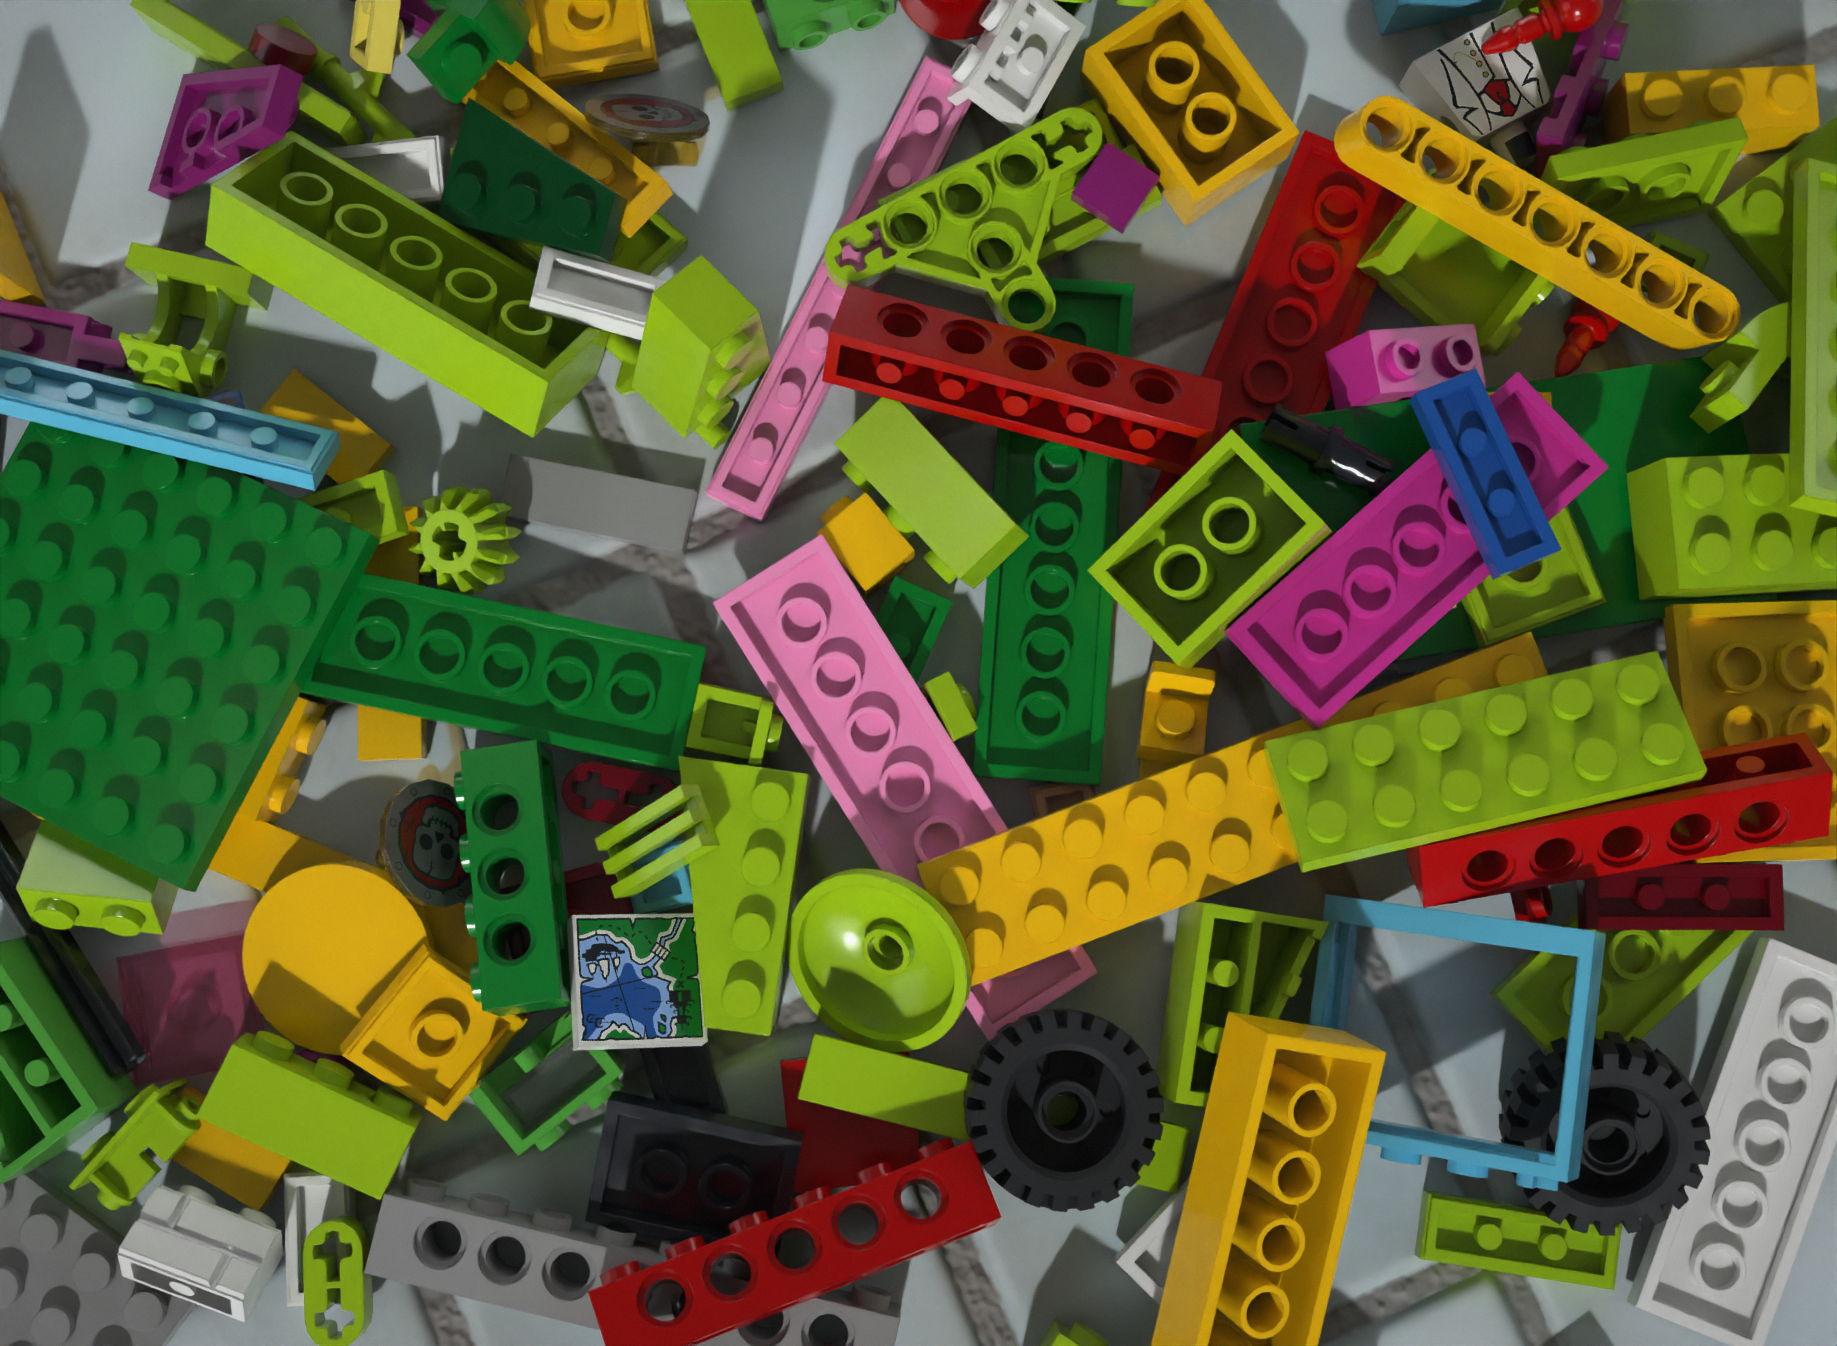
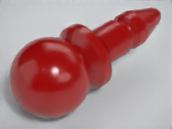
[1481,0,1604,55]
[1554,297,1620,378]

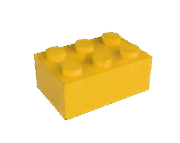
[1080,0,1300,227]

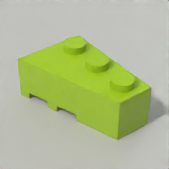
[631,255,771,439]
[1156,901,1330,1107]

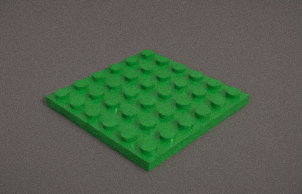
[0,421,380,892]

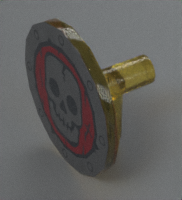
[584,94,710,171]
[375,779,472,909]

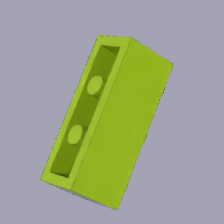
[834,397,1029,589]
[196,1031,425,1200]

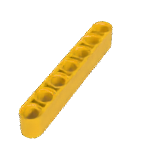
[1334,95,1741,351]

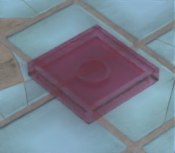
[116,934,265,1086]

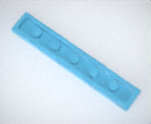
[0,349,341,491]

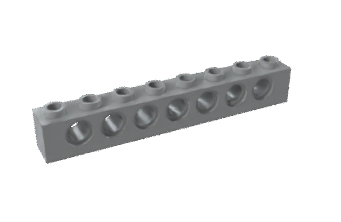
[364,1178,901,1346]

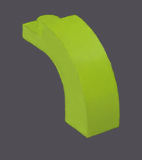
[1689,301,1792,434]

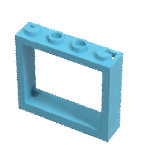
[1309,894,1606,1191]

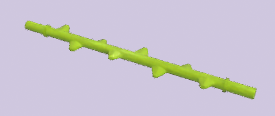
[275,16,731,450]

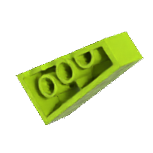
[678,756,812,1036]

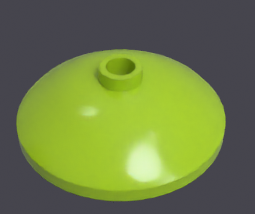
[786,868,972,1052]

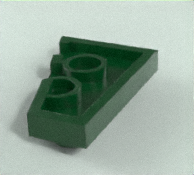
[437,97,627,262]

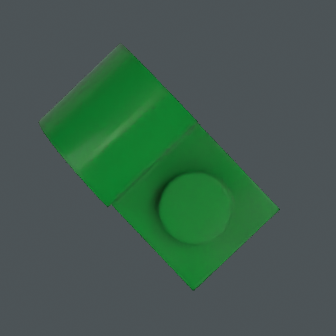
[406,0,530,105]

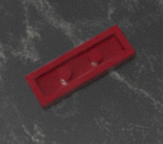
[1577,864,1785,931]

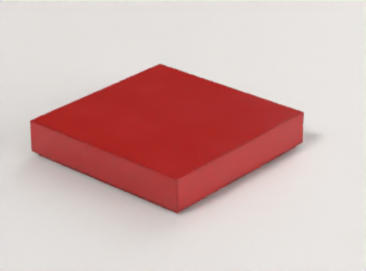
[780,1051,920,1193]

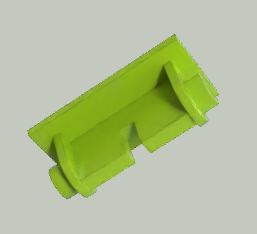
[69,1077,201,1210]

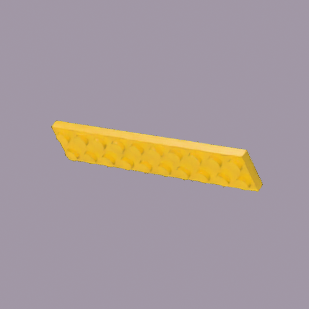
[917,631,1549,986]

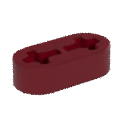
[562,762,684,832]

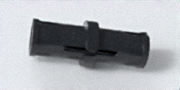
[1258,403,1395,498]

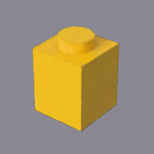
[816,492,915,599]

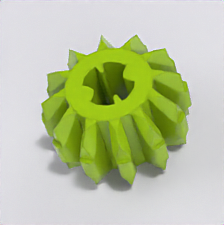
[408,486,522,595]

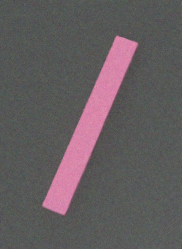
[705,56,974,523]

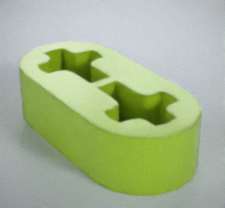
[303,1215,373,1346]

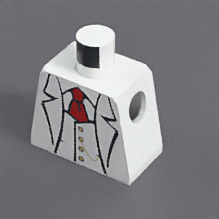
[1399,7,1551,168]

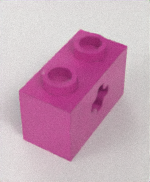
[1325,323,1486,410]

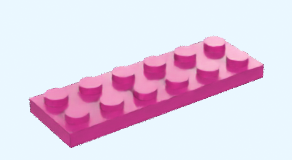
[1224,372,1609,730]

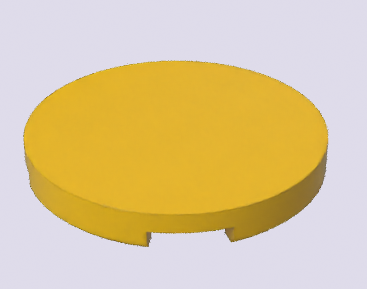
[242,860,435,1055]

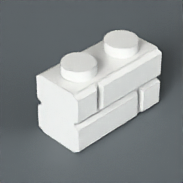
[117,1185,283,1322]

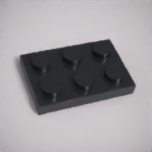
[585,1091,805,1260]

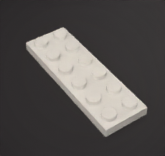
[1627,937,1837,1346]

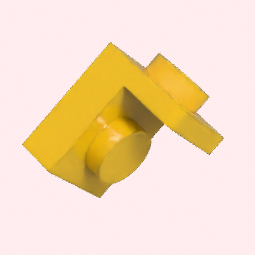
[1136,661,1216,765]

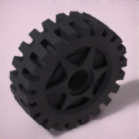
[963,1009,1165,1212]
[1499,1031,1711,1236]

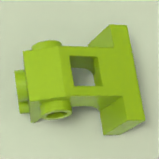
[118,242,274,399]

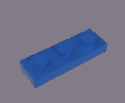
[1409,368,1561,580]

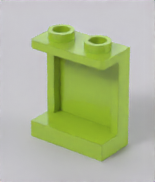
[1356,167,1556,357]

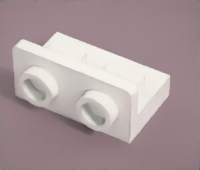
[946,0,1086,134]

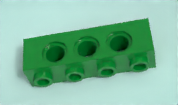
[454,739,571,1017]

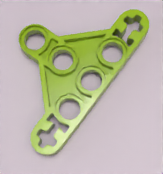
[825,107,1102,334]

